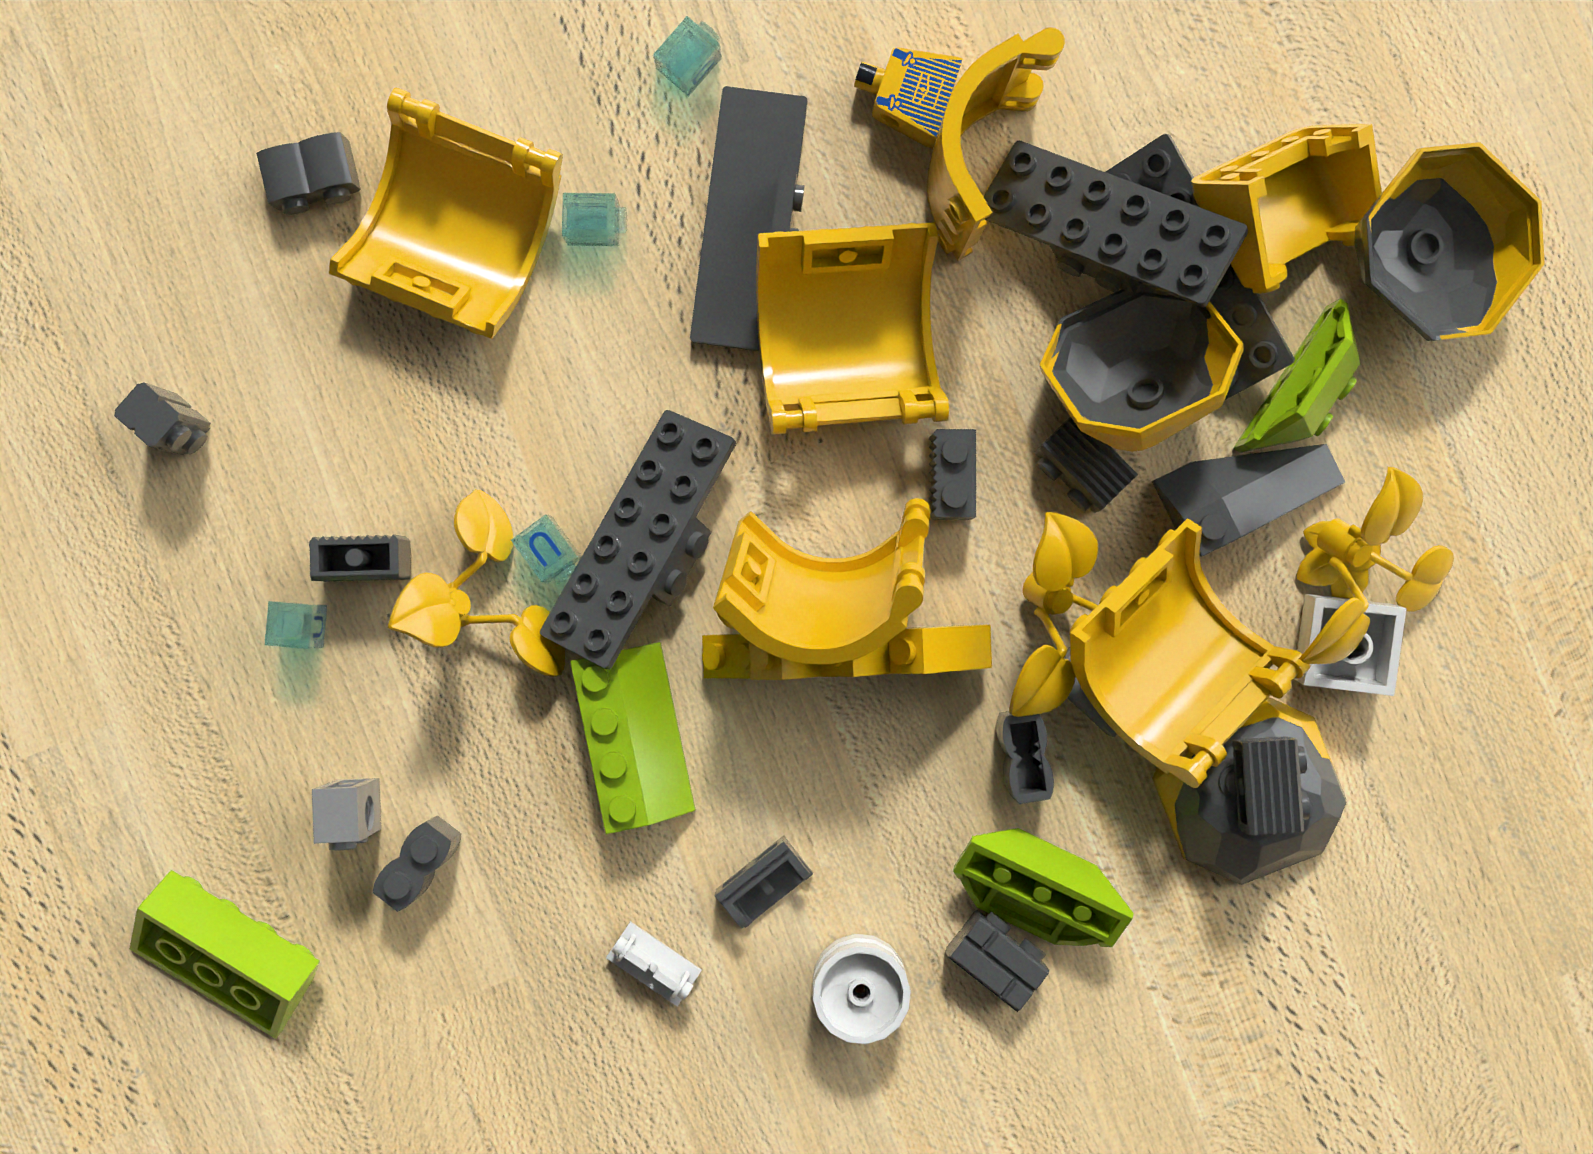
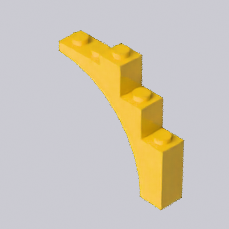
[702,624,992,680]

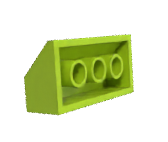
[570,642,696,834]
[129,870,320,1039]

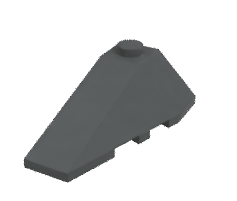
[1152,444,1345,557]

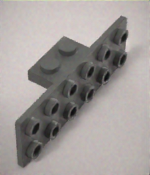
[690,86,808,351]
[1106,134,1295,400]
[984,140,1248,307]
[540,410,736,670]

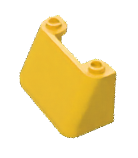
[1191,124,1382,294]

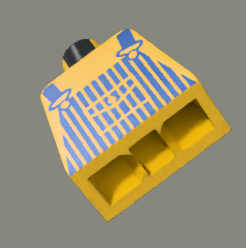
[854,47,963,149]

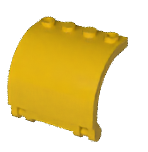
[927,27,1065,261]
[329,87,563,339]
[756,222,949,435]
[713,498,930,664]
[1069,518,1311,788]

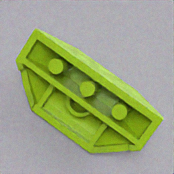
[1233,298,1360,453]
[953,828,1133,947]

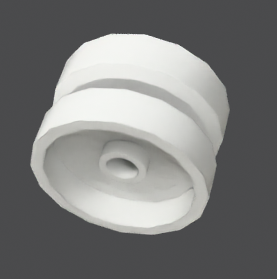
[812,934,911,1044]

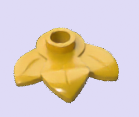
[1296,521,1381,599]

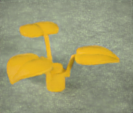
[1298,467,1454,664]
[388,489,565,677]
[1009,512,1098,717]

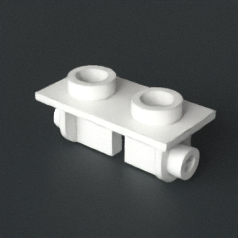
[606,921,702,1007]

